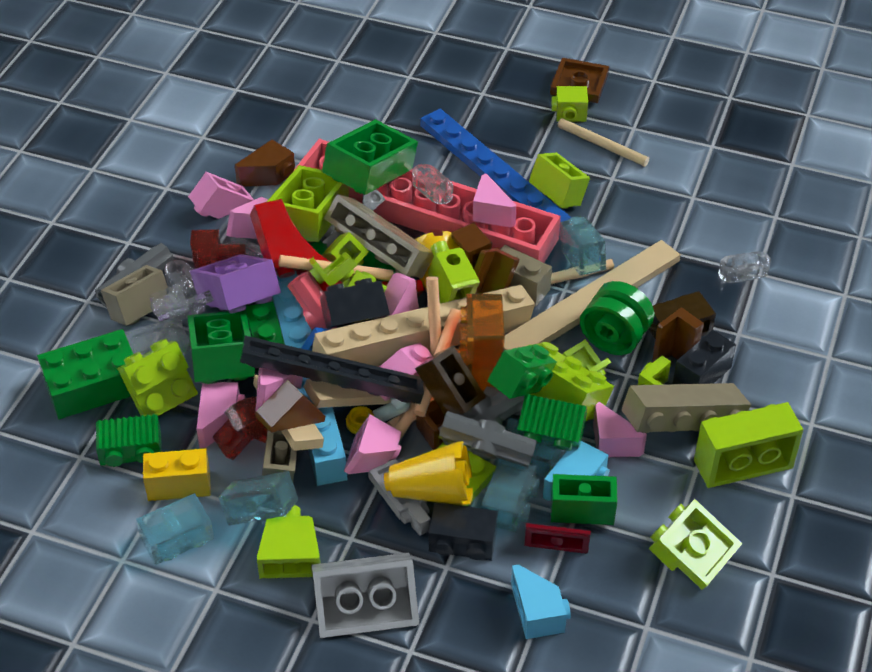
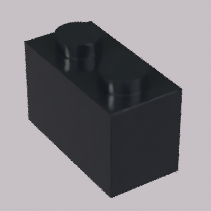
[319,278,390,329]
[673,330,736,384]
[429,502,498,561]

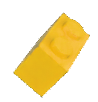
[143,448,211,501]

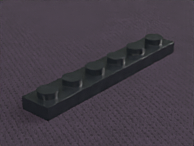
[240,336,424,404]

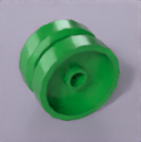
[580,281,655,356]

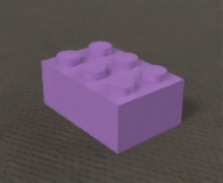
[190,254,281,313]

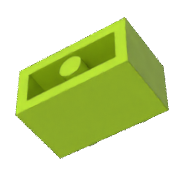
[529,152,590,209]

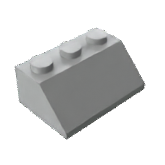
[312,553,420,638]

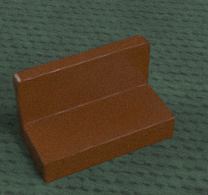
[474,248,520,296]
[652,307,704,363]

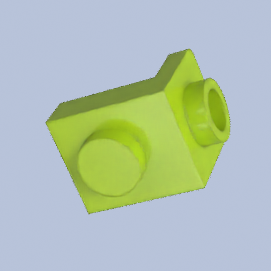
[309,251,357,286]
[563,339,611,375]
[638,356,671,385]

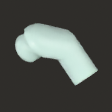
[373,398,410,422]

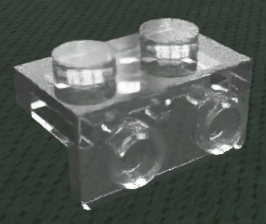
[149,284,214,322]
[125,316,191,356]

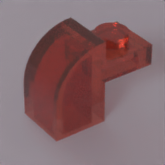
[190,229,247,269]
[213,397,268,460]

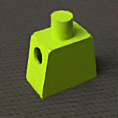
[428,241,480,304]
[257,505,320,579]

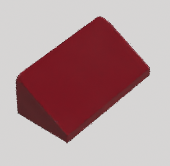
[524,523,591,554]

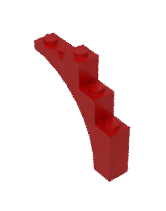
[250,199,424,298]

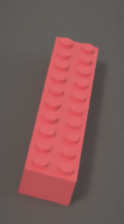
[294,139,561,263]

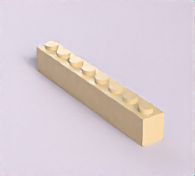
[312,285,535,366]

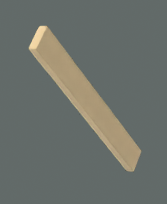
[496,240,681,353]

